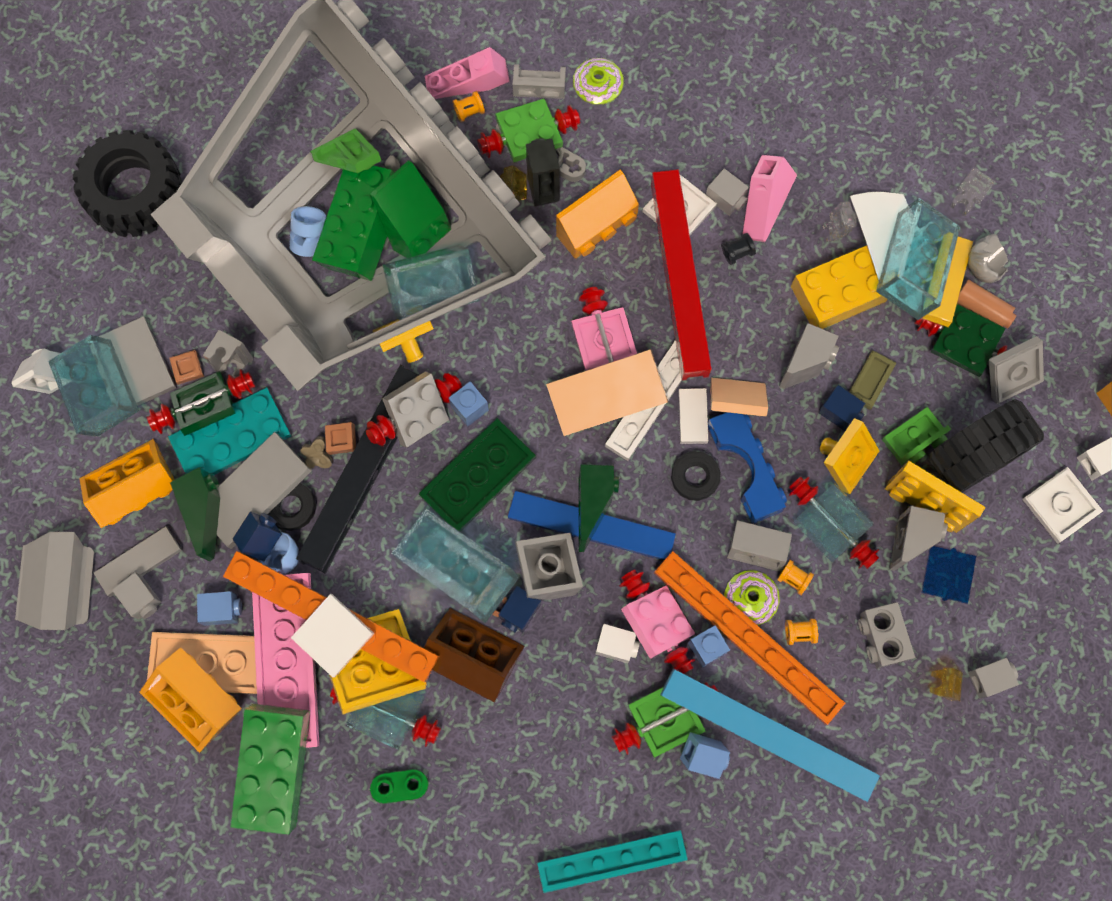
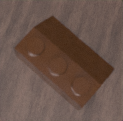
[424,608,525,703]

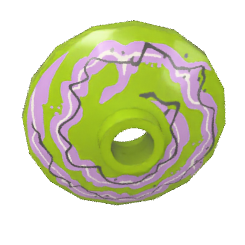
[573,58,623,104]
[724,570,780,625]

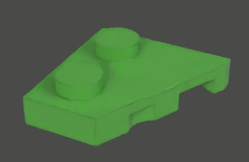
[310,128,381,173]

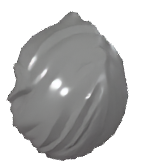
[968,234,1008,283]

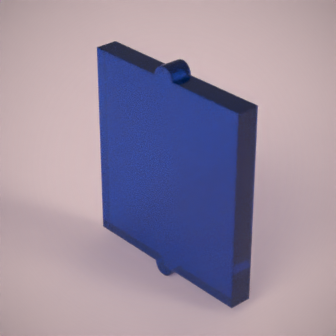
[922,546,977,604]

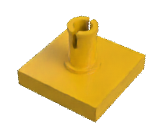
[372,309,433,363]
[820,418,880,494]

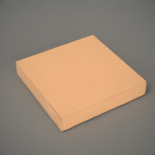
[710,378,768,416]

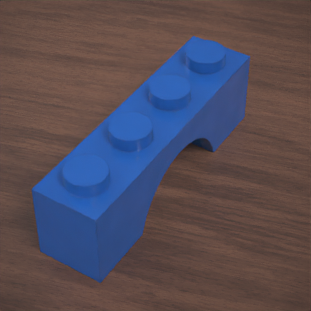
[708,412,787,524]

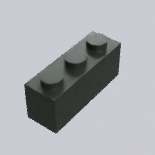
[526,138,560,207]

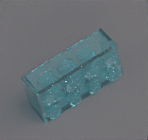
[876,198,960,320]
[391,509,519,623]

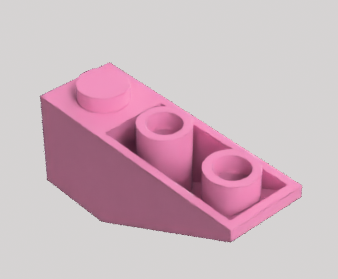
[425,47,509,99]
[743,155,797,242]

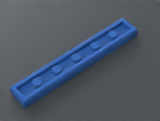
[508,491,676,561]

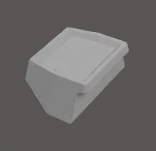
[15,532,94,630]

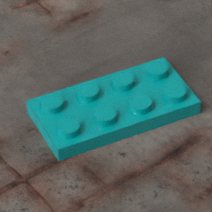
[168,388,292,475]

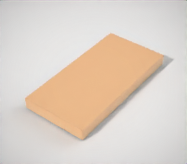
[546,349,668,436]
[147,632,257,694]

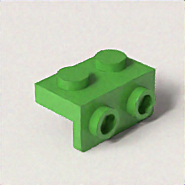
[882,407,951,465]

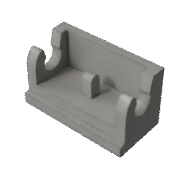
[513,64,566,99]
[203,330,254,378]
[727,520,792,572]

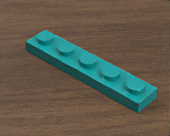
[537,830,688,893]

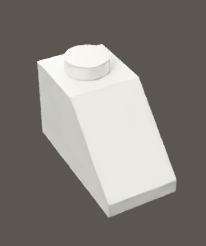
[12,349,71,394]

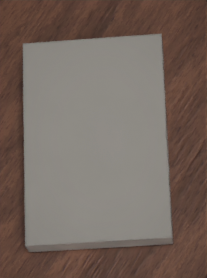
[94,316,176,411]

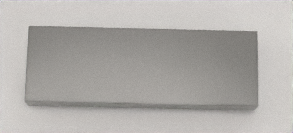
[94,526,182,597]

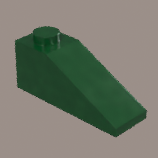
[578,464,619,552]
[170,467,220,561]

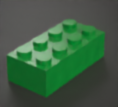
[312,165,394,281]
[230,704,310,835]

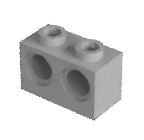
[858,602,915,669]

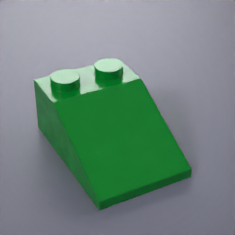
[370,160,451,263]

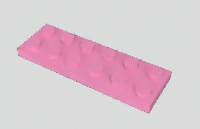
[252,573,320,748]

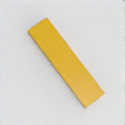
[923,233,973,327]

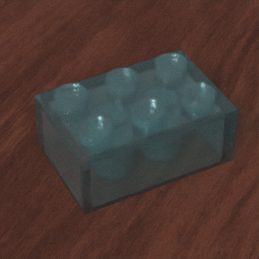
[383,245,479,320]
[48,335,139,437]

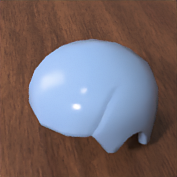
[258,532,300,575]

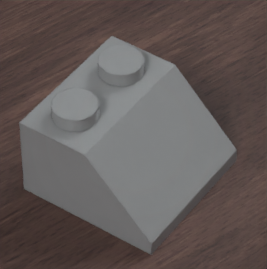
[779,323,839,389]
[889,506,948,571]
[515,533,583,600]

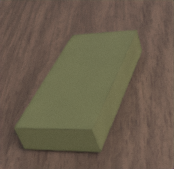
[849,350,896,410]

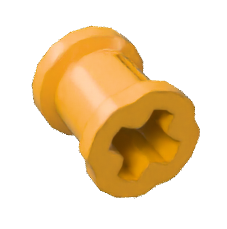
[452,91,485,122]
[777,560,814,595]
[785,619,818,645]

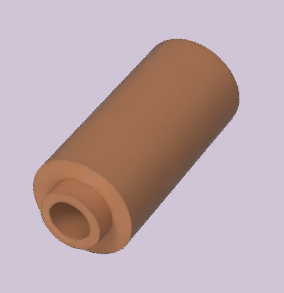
[957,279,1017,329]

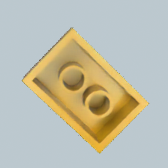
[791,245,889,329]

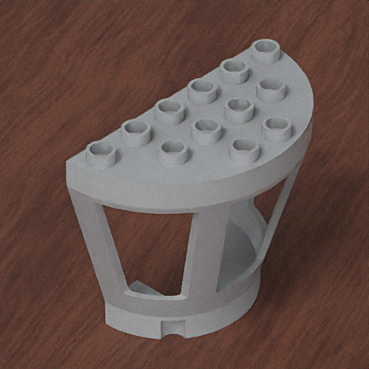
[150,0,552,391]

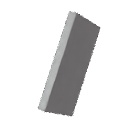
[217,432,311,549]

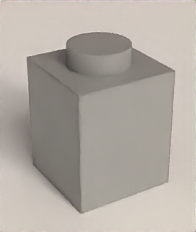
[706,169,749,216]
[112,572,162,620]
[968,658,1019,699]

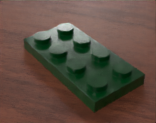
[419,418,536,534]

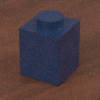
[819,385,866,431]
[232,511,282,561]
[499,586,541,633]

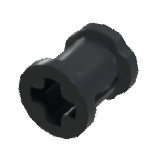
[721,233,756,265]

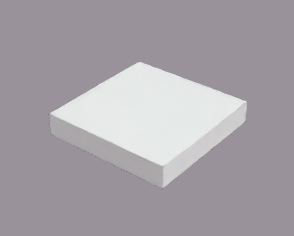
[643,175,717,235]
[1023,467,1103,544]
[291,594,374,678]

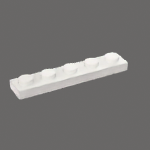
[605,342,682,461]

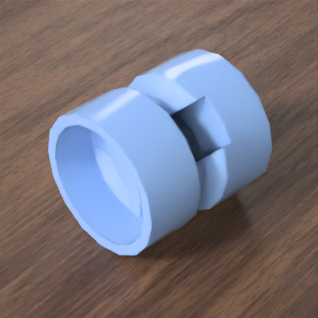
[290,206,326,257]

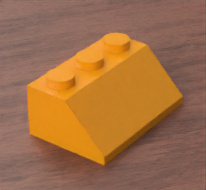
[556,170,639,259]
[79,439,174,528]
[139,647,242,753]

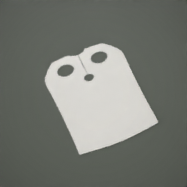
[850,192,936,308]

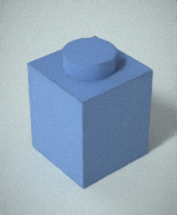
[449,382,489,427]
[197,591,242,626]
[688,625,730,668]
[680,732,730,779]

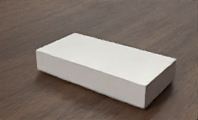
[678,389,708,444]

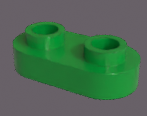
[370,770,429,804]

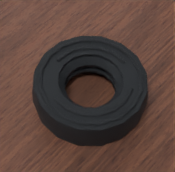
[671,451,721,501]
[267,483,316,531]

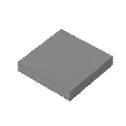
[989,336,1044,404]

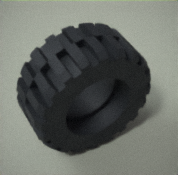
[73,130,183,237]
[929,399,1044,493]

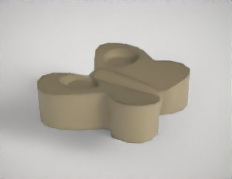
[300,436,333,469]

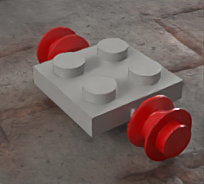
[366,371,462,448]

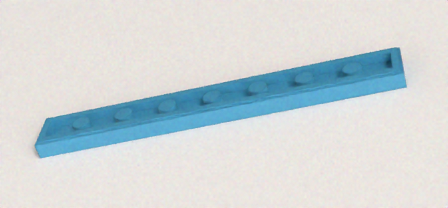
[660,669,880,802]

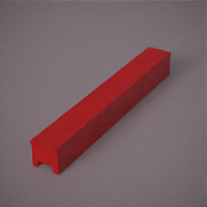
[651,169,712,380]

